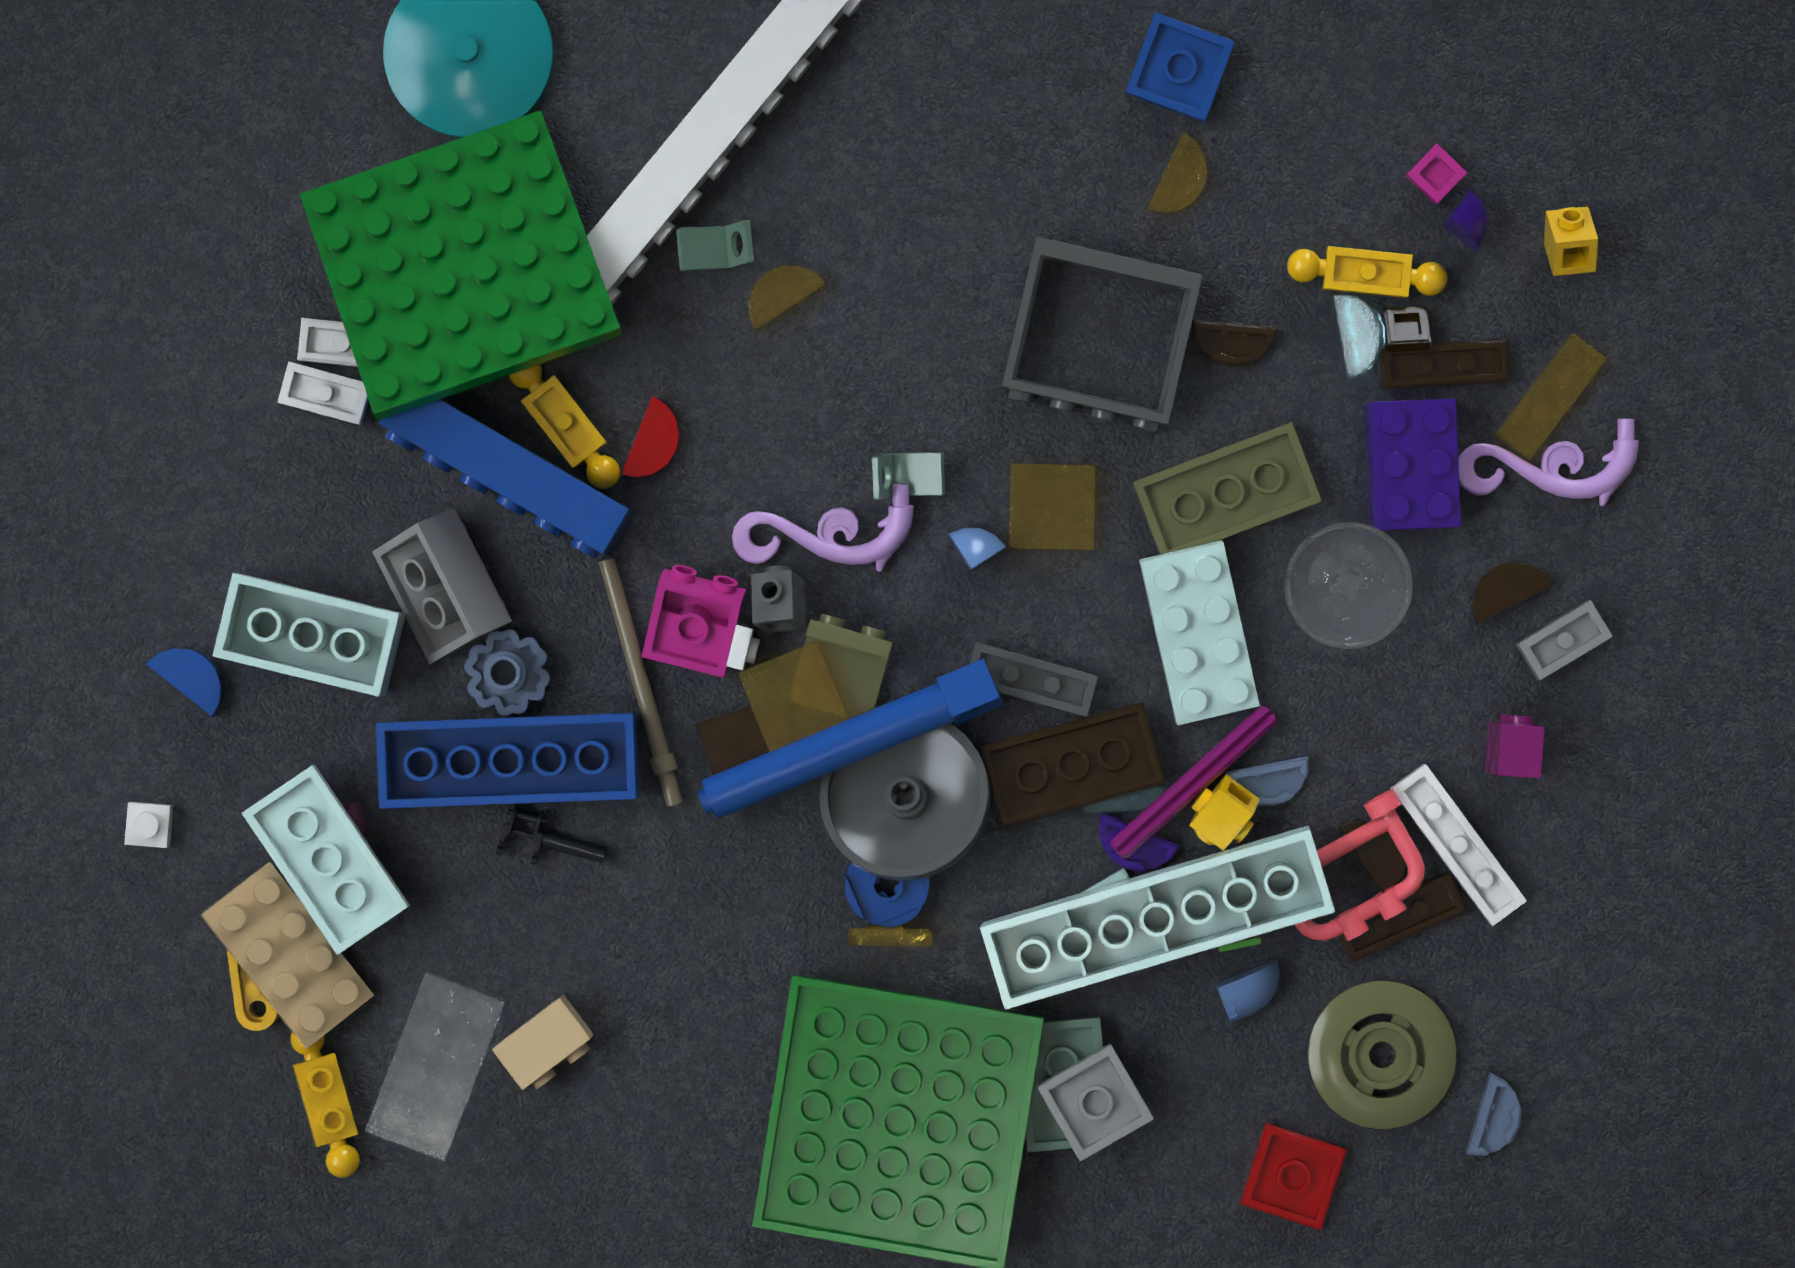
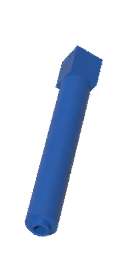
[697,659,1004,819]

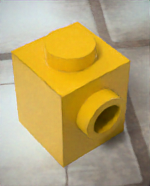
[1544,207,1598,276]
[1189,774,1260,851]

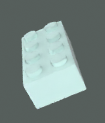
[213,573,406,697]

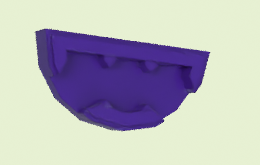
[1098,812,1180,872]

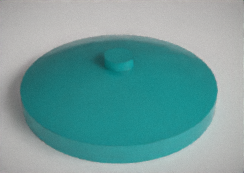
[383,0,554,138]

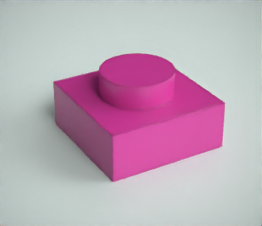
[1405,143,1467,205]

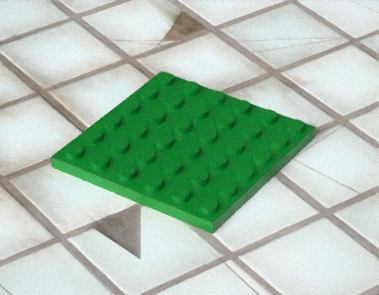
[300,110,622,421]
[752,974,1045,1268]

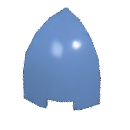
[948,528,1007,570]
[1215,959,1281,1023]

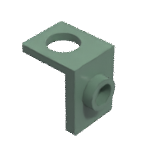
[676,220,754,271]
[872,452,945,500]

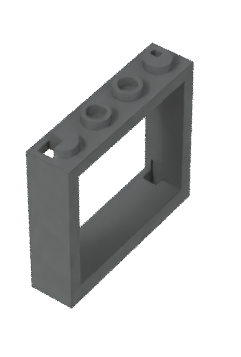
[1001,236,1203,432]

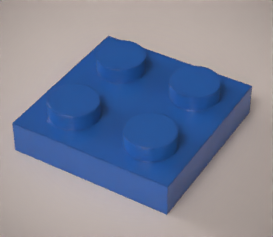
[1125,12,1235,123]

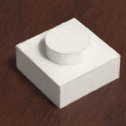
[726,625,760,670]
[124,802,173,848]

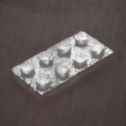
[365,971,506,1161]

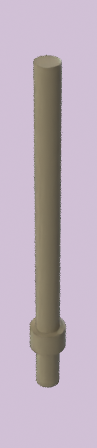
[598,558,683,807]

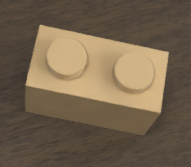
[491,994,594,1090]

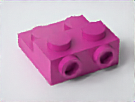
[642,565,746,678]

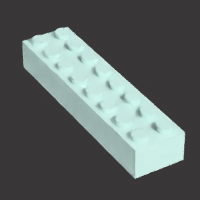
[980,825,1335,1010]

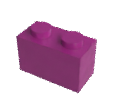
[1485,714,1545,778]

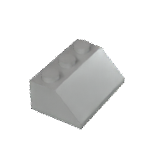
[372,508,512,665]

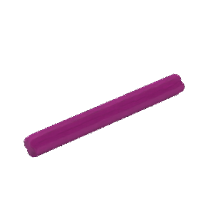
[1110,706,1278,859]

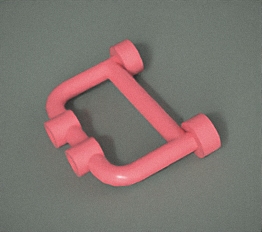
[1294,789,1425,941]

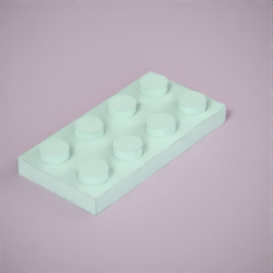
[1139,540,1260,726]
[242,765,410,955]

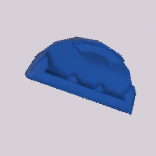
[146,648,223,717]

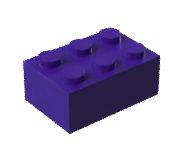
[1364,398,1461,532]

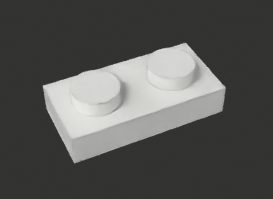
[277,361,369,426]

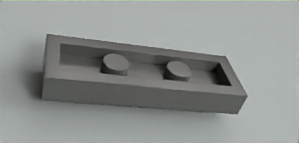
[969,642,1098,717]

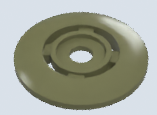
[1308,980,1456,1129]

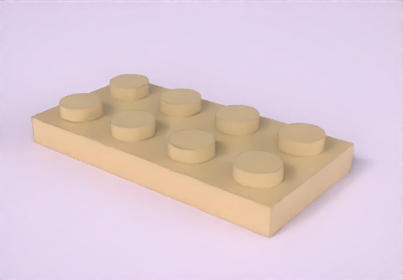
[200,862,374,1049]

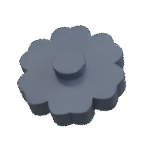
[464,629,551,716]

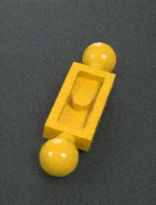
[1287,246,1448,298]
[509,364,620,489]
[290,1033,360,1178]

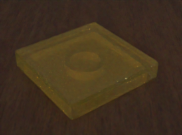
[1009,463,1096,550]
[738,641,848,752]

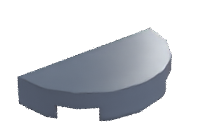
[1224,756,1309,806]
[1465,1072,1522,1156]

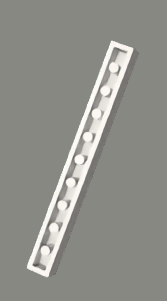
[587,0,863,305]

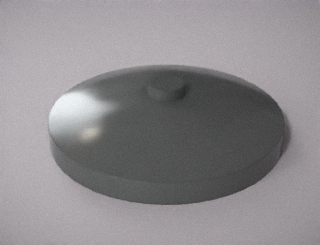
[819,724,991,881]

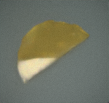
[1147,132,1208,214]
[749,265,826,331]
[848,926,932,947]

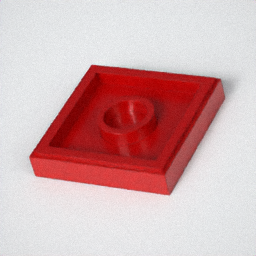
[1239,1122,1347,1230]

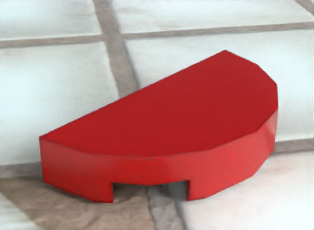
[621,396,680,478]

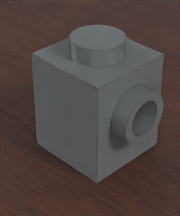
[751,565,806,634]

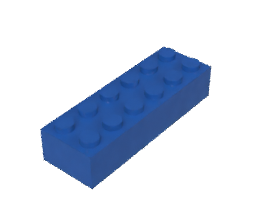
[379,399,634,558]
[376,712,640,809]

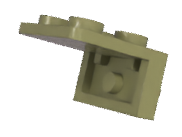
[790,613,893,718]

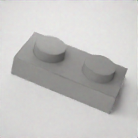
[1516,600,1613,680]

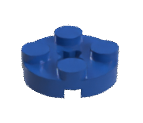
[845,863,930,927]

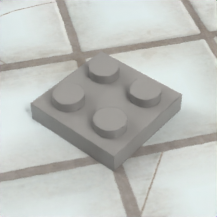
[1037,1043,1154,1161]

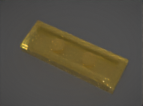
[1494,333,1607,461]

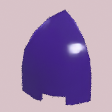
[1442,189,1487,251]

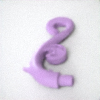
[1458,419,1639,507]
[732,484,914,572]

